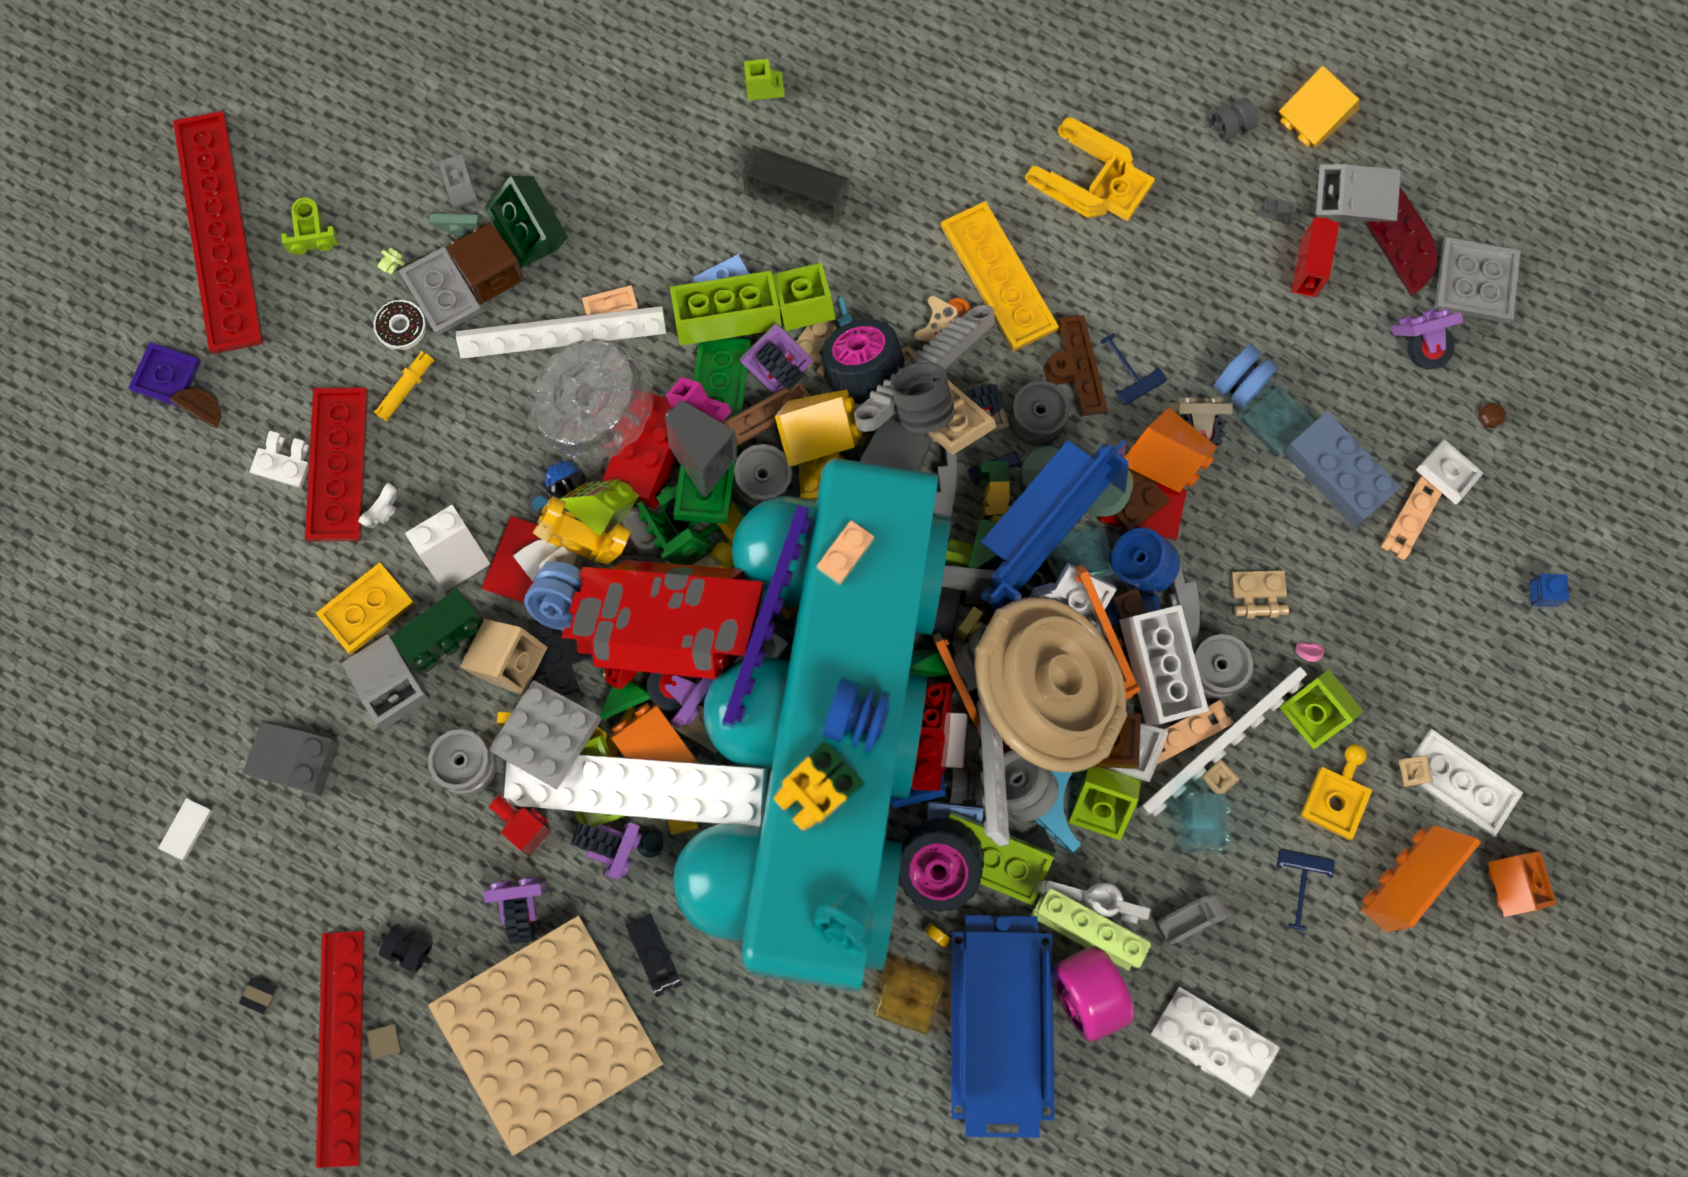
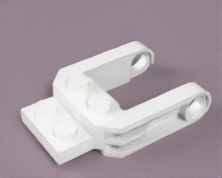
[1029,563,1117,638]

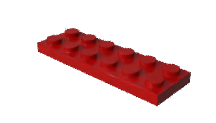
[305,388,368,542]

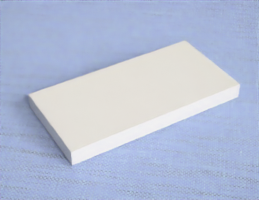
[1411,729,1523,837]

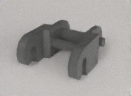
[1259,198,1296,223]

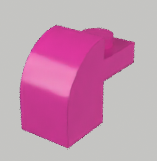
[665,377,731,423]

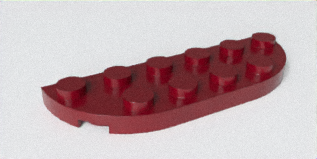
[1359,165,1437,296]

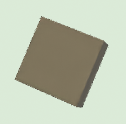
[367,1024,402,1060]

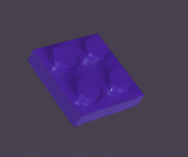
[128,342,201,408]

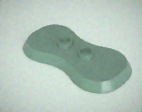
[1018,445,1133,517]

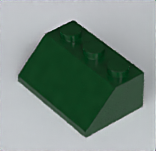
[485,176,568,269]

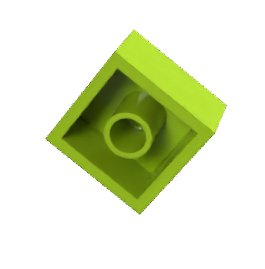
[772,263,835,331]

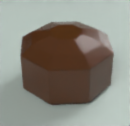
[1478,402,1506,429]

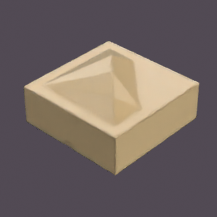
[1399,755,1433,787]
[1201,759,1240,798]

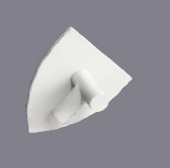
[513,540,577,583]

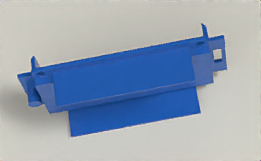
[981,440,1129,616]
[951,915,1055,1138]

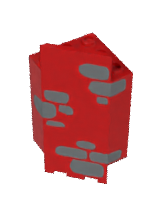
[562,560,764,679]

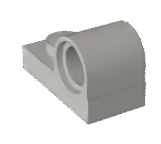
[438,154,478,208]

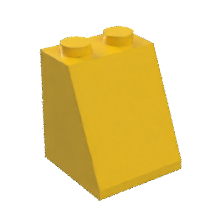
[1279,66,1359,149]
[775,389,862,466]

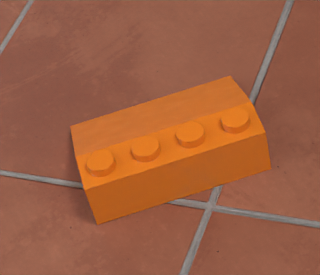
[1360,825,1481,932]

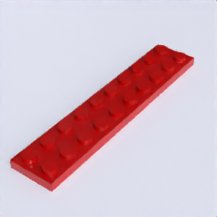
[173,111,264,354]

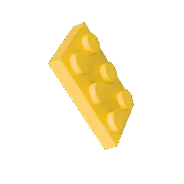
[316,562,415,655]

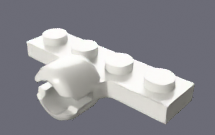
[1036,881,1150,924]

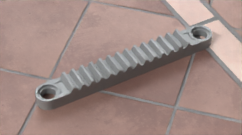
[854,305,995,432]

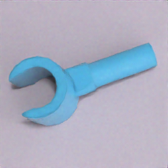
[836,297,852,327]

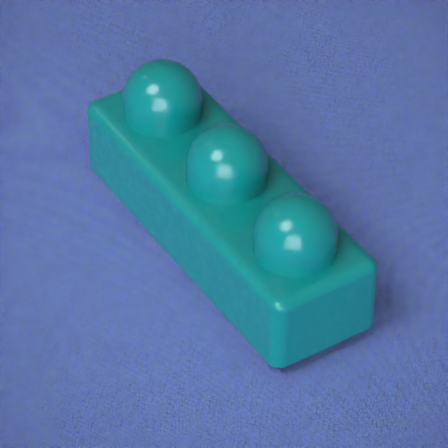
[673,458,951,993]

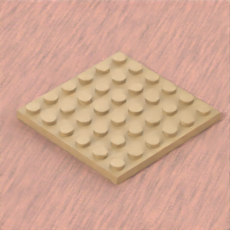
[428,915,663,1156]

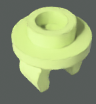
[378,247,405,274]

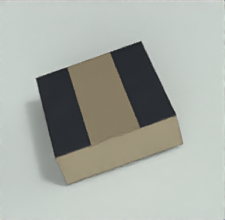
[238,977,279,1015]

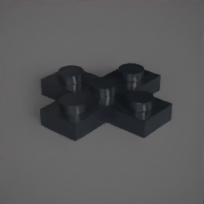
[529,620,593,696]

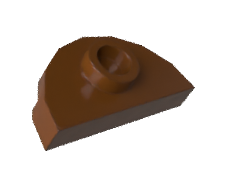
[170,388,221,429]

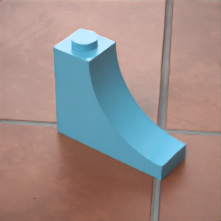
[1035,771,1081,854]

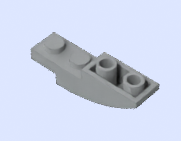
[1168,565,1200,652]

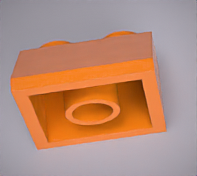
[1488,851,1557,917]

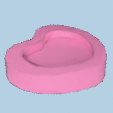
[1295,642,1325,662]

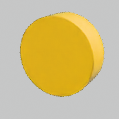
[924,922,951,947]

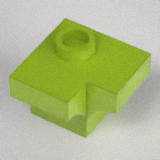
[744,59,785,101]

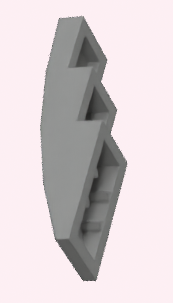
[933,447,957,516]

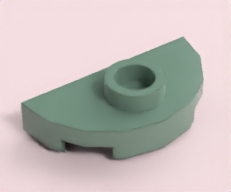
[429,214,480,237]

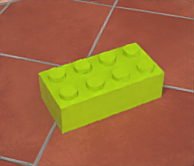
[670,271,782,346]

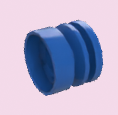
[822,677,890,753]

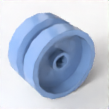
[1213,344,1279,410]
[524,561,582,630]

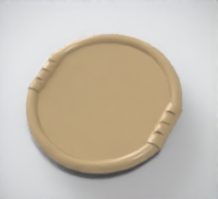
[974,597,1127,773]

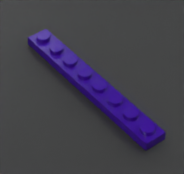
[722,505,812,729]

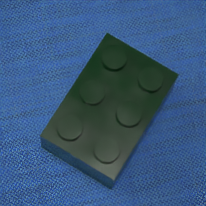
[389,588,483,673]

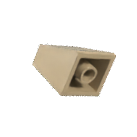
[460,619,548,695]

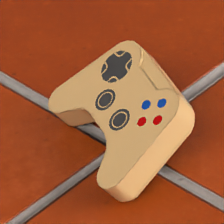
[914,296,958,343]

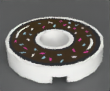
[373,300,426,350]

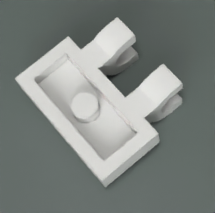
[249,431,309,488]

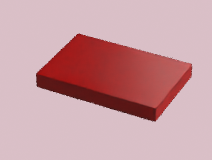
[1099,482,1187,541]
[482,516,542,604]

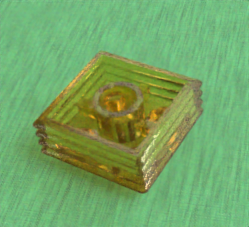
[874,962,945,1035]

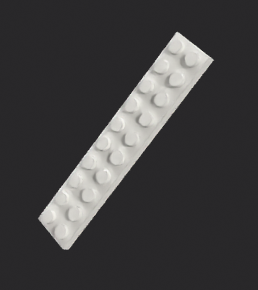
[504,754,767,827]

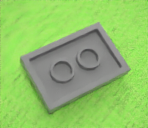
[399,247,482,336]

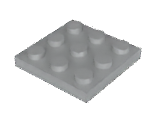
[1435,237,1521,323]
[489,680,602,790]

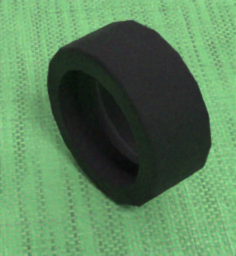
[932,588,960,641]

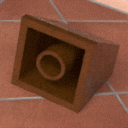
[446,223,525,305]

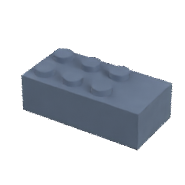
[1283,411,1401,528]

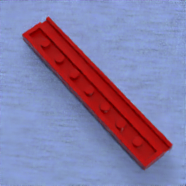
[316,931,365,1168]

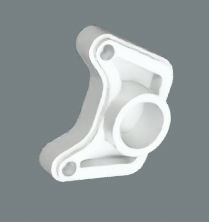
[358,483,397,528]

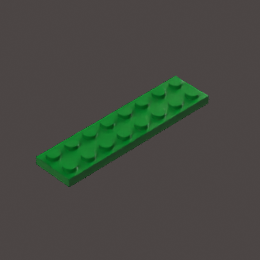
[674,338,751,524]

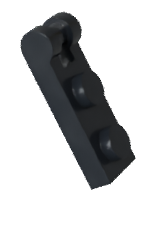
[625,913,682,997]

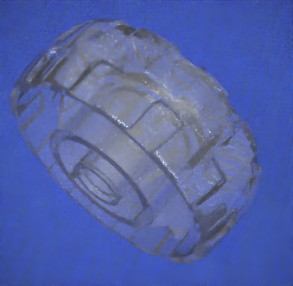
[531,338,653,462]

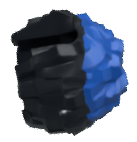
[545,460,586,499]

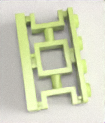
[1030,889,1151,971]

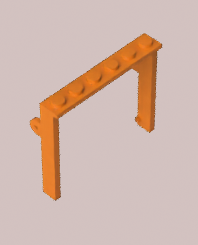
[932,564,1140,754]

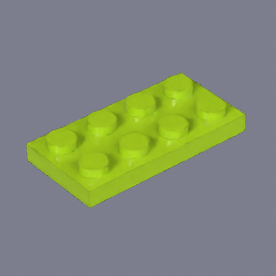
[949,811,1054,905]

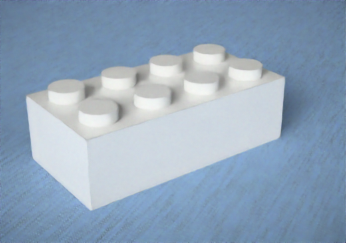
[1119,605,1209,726]

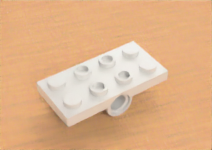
[1151,987,1280,1099]

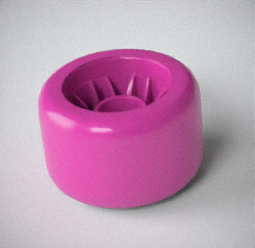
[1052,946,1135,1042]

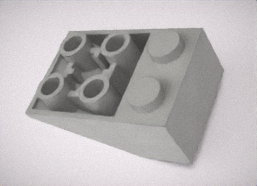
[1316,164,1401,222]
[341,634,430,730]

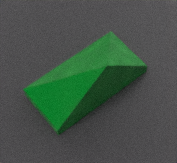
[909,647,952,677]
[600,680,650,720]

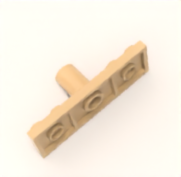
[902,346,996,455]

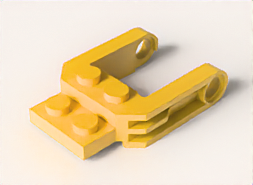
[1025,117,1155,221]
[533,496,631,565]

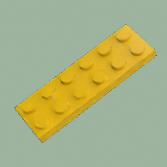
[941,201,1059,352]

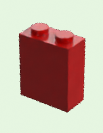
[1291,217,1340,298]

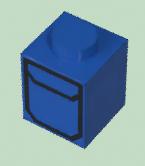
[1529,574,1569,607]

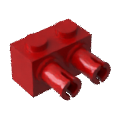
[489,794,551,856]

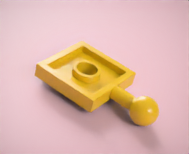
[1299,744,1372,841]

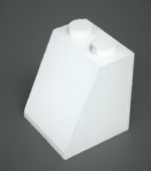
[405,505,491,592]

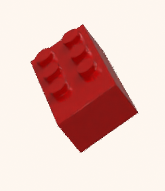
[602,390,677,510]

